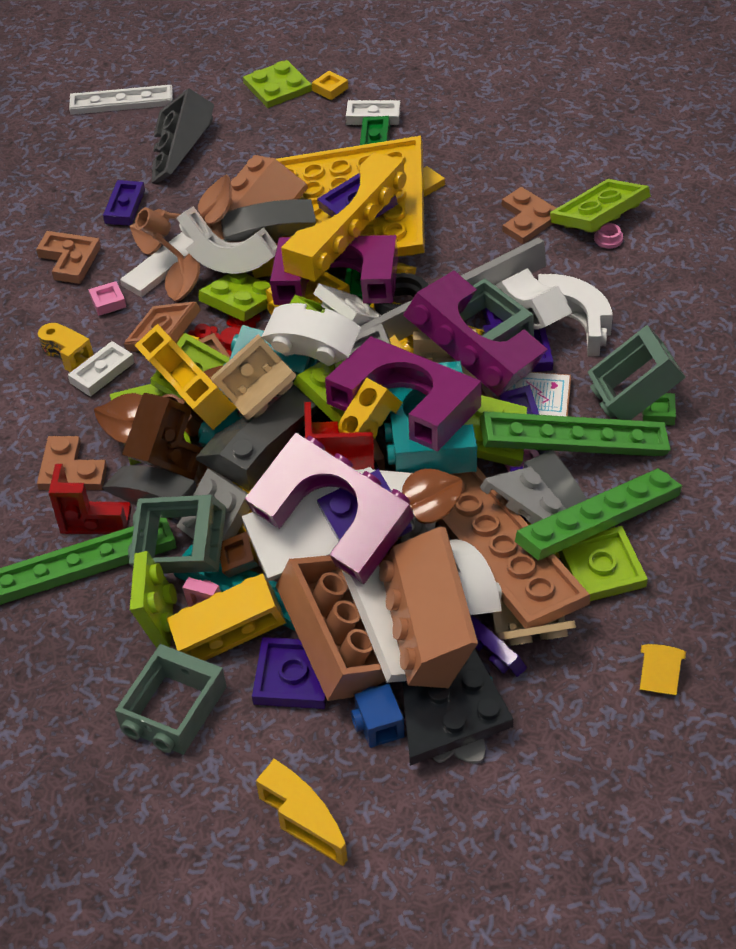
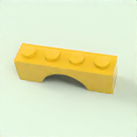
[134,324,237,430]

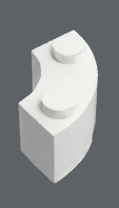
[495,268,572,329]
[262,303,361,366]
[449,539,502,615]

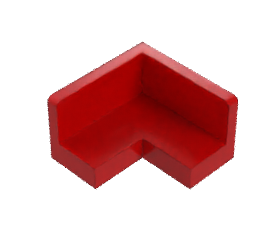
[304,402,374,470]
[48,464,131,534]

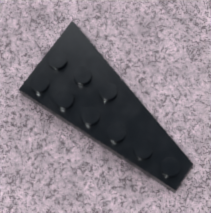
[402,649,514,766]

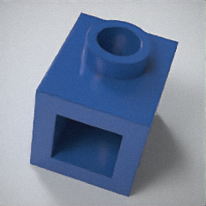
[350,684,405,748]

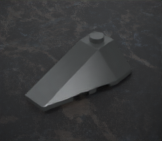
[152,88,214,184]
[196,385,319,492]

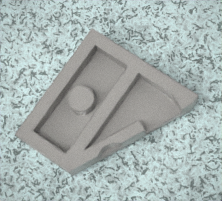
[480,466,566,524]

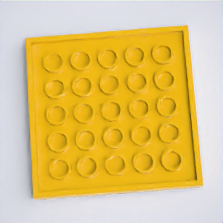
[252,136,425,278]

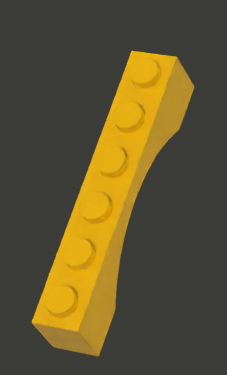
[281,152,406,281]

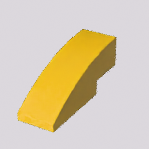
[256,759,348,866]

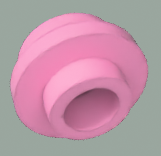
[594,223,623,249]

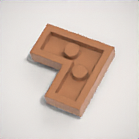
[502,187,556,244]
[36,231,101,284]
[37,436,107,490]

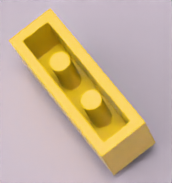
[167,573,286,661]

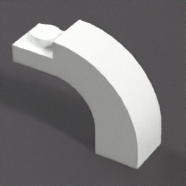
[177,206,277,274]
[538,274,613,356]

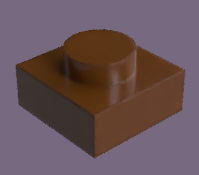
[220,531,259,578]

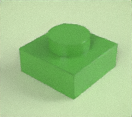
[642,393,676,425]

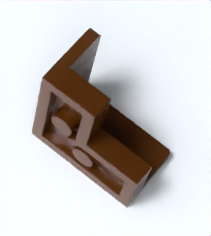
[122,393,203,480]

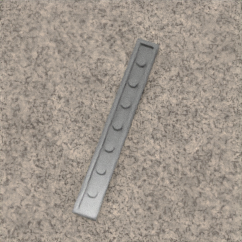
[359,237,546,341]

